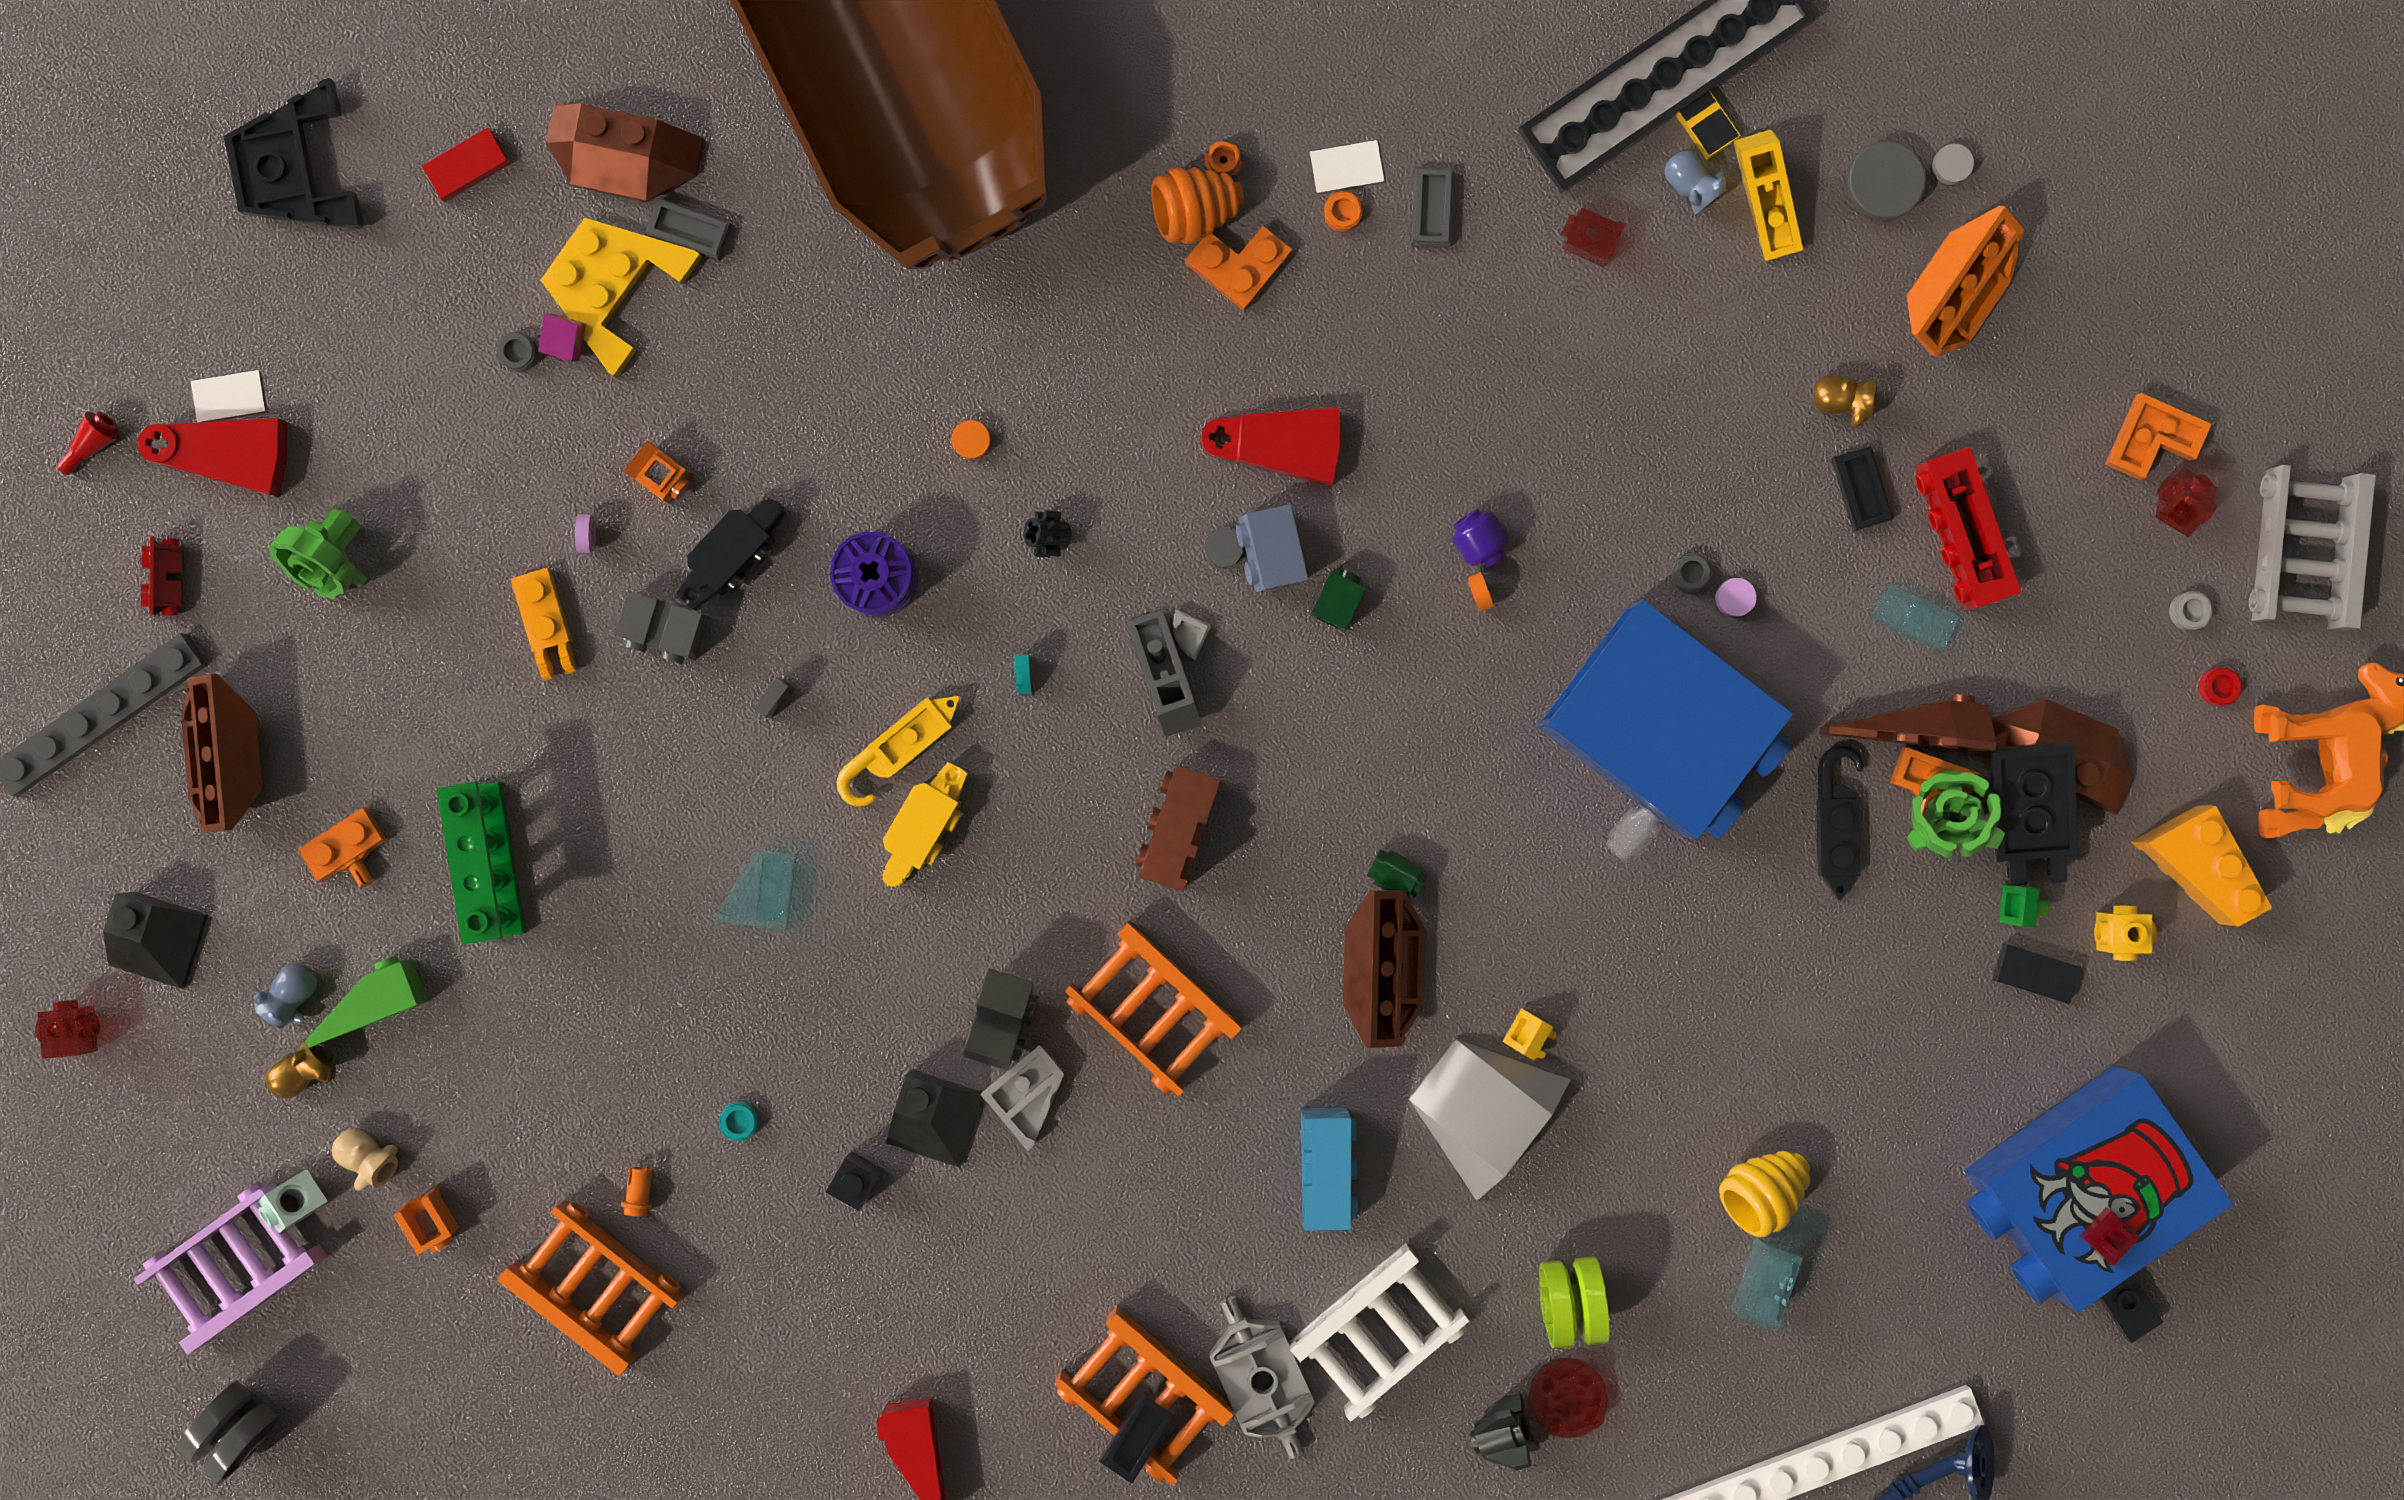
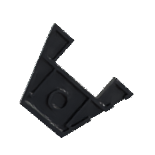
[224,78,363,229]

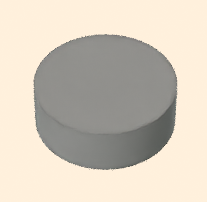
[1932,144,1974,185]
[2169,591,2213,630]

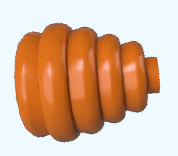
[1151,166,1244,244]

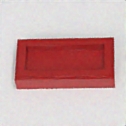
[422,127,510,202]

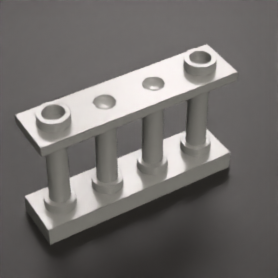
[2249,465,2376,631]

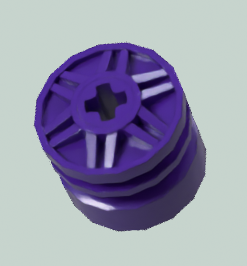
[830,531,919,617]

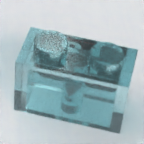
[1731,1237,1803,1332]

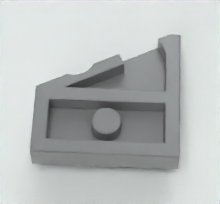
[980,1043,1065,1151]

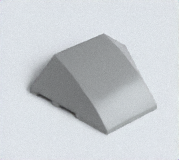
[1409,1038,1571,1201]

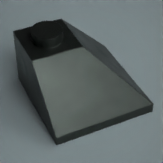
[103,892,208,989]
[886,1069,983,1167]

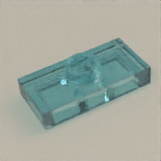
[1870,584,1960,652]

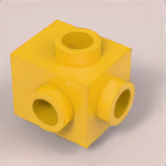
[2094,905,2157,961]

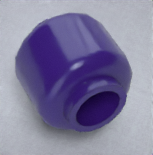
[1452,508,1509,568]

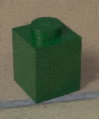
[1309,569,1366,632]

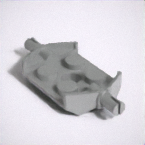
[1209,1296,1315,1459]

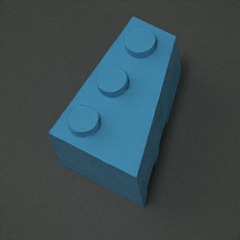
[1301,1108,1358,1231]

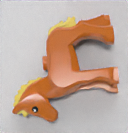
[2253,662,2404,838]

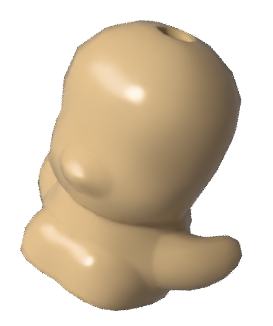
[331,1128,398,1191]

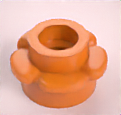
[1204,141,1242,176]

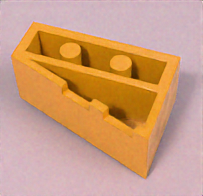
[2131,805,2272,927]

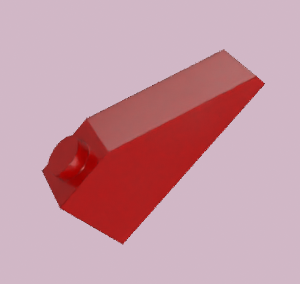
[877,1397,947,1500]

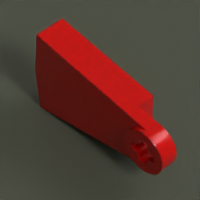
[1201,407,1340,487]
[137,418,288,498]

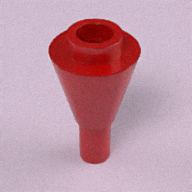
[56,412,119,475]

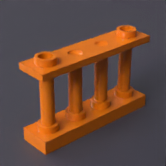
[1064,921,1242,1097]
[497,1200,685,1376]
[1055,1305,1234,1486]

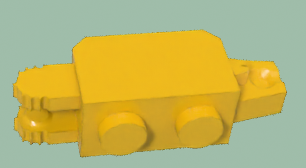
[881,762,969,888]

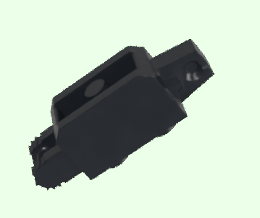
[676,497,786,610]

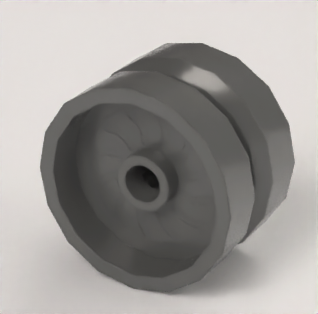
[175,1381,281,1485]

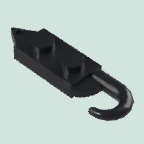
[1816,745,1864,900]

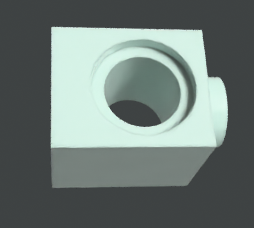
[258,1169,328,1234]

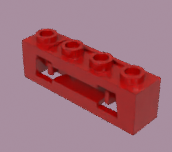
[1915,447,2022,610]

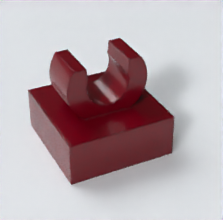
[2079,1207,2140,1266]

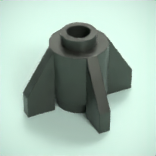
[1470,1392,1540,1470]

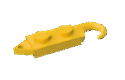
[837,696,960,807]

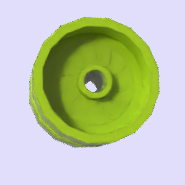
[1539,1256,1610,1349]

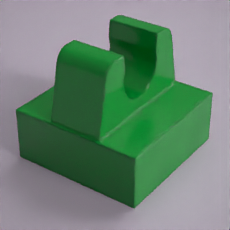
[1999,885,2050,927]

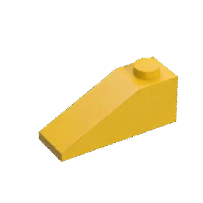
[1734,130,1803,261]

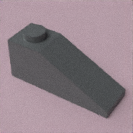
[1126,609,1202,737]

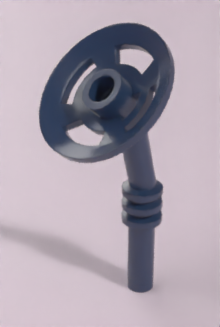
[1876,1425,1995,1500]

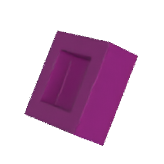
[538,313,586,362]

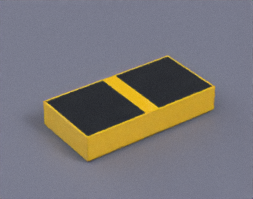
[1676,92,1741,160]

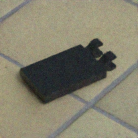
[1990,741,2078,886]

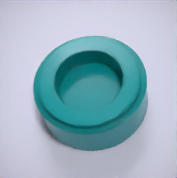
[719,1101,760,1141]

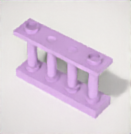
[134,1182,328,1355]

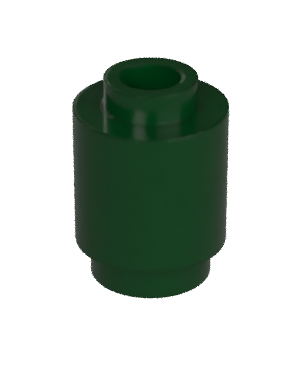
[1367,849,1427,897]

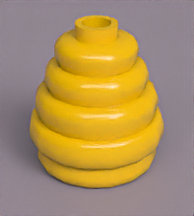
[1719,1151,1810,1237]

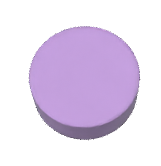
[575,514,596,553]
[1715,578,1756,617]

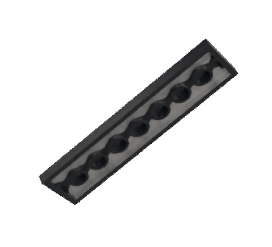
[1518,0,1816,193]

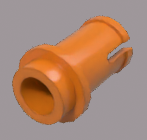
[621,1166,654,1217]

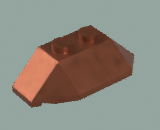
[546,103,704,202]
[181,674,263,833]
[1974,699,2132,815]
[1343,891,1425,1048]

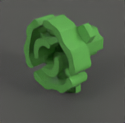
[268,509,368,599]
[1907,770,2005,858]

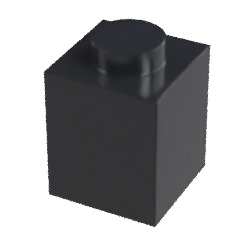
[826,1151,884,1211]

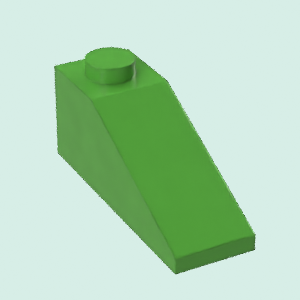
[305,956,429,1048]

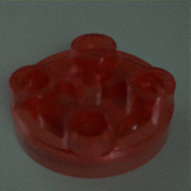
[1529,1358,1608,1438]

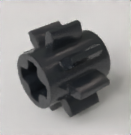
[1023,510,1072,558]

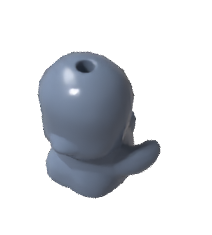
[1664,151,1727,215]
[253,963,317,1028]

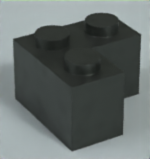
[964,968,1039,1071]

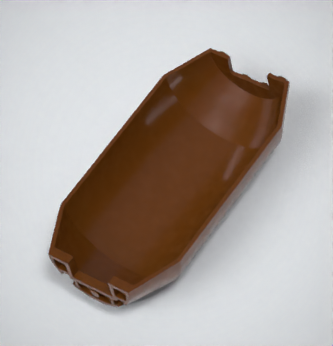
[730,0,1047,269]

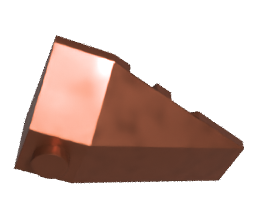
[1819,694,1997,751]

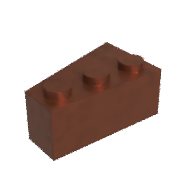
[1135,765,1220,892]

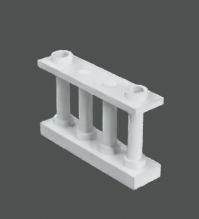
[1289,1243,1469,1422]

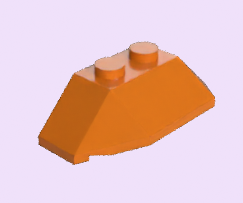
[1907,206,2025,357]

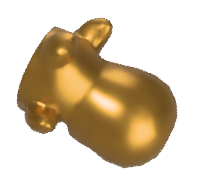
[1813,375,1877,428]
[265,1041,333,1099]

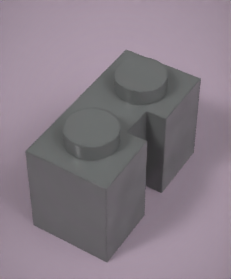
[614,591,709,664]

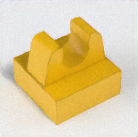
[1502,1008,1556,1060]

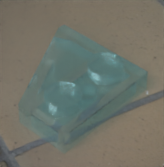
[711,849,797,931]

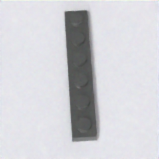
[0,633,207,797]

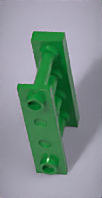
[436,782,527,945]

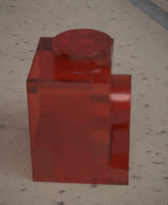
[1561,207,1625,267]

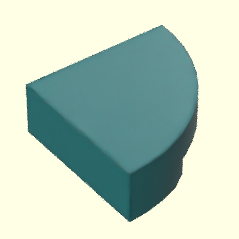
[1014,655,1032,695]

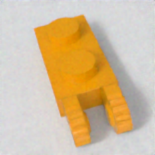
[510,568,577,681]

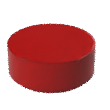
[2198,667,2242,706]

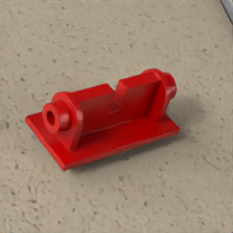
[141,536,183,616]

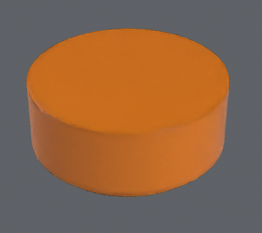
[1324,191,1363,232]
[951,420,991,460]
[1467,572,1494,612]

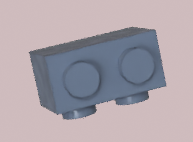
[1236,504,1308,593]

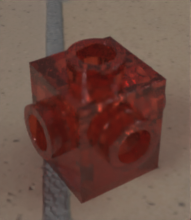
[2155,467,2217,537]
[35,999,100,1059]

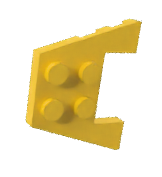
[541,218,702,378]

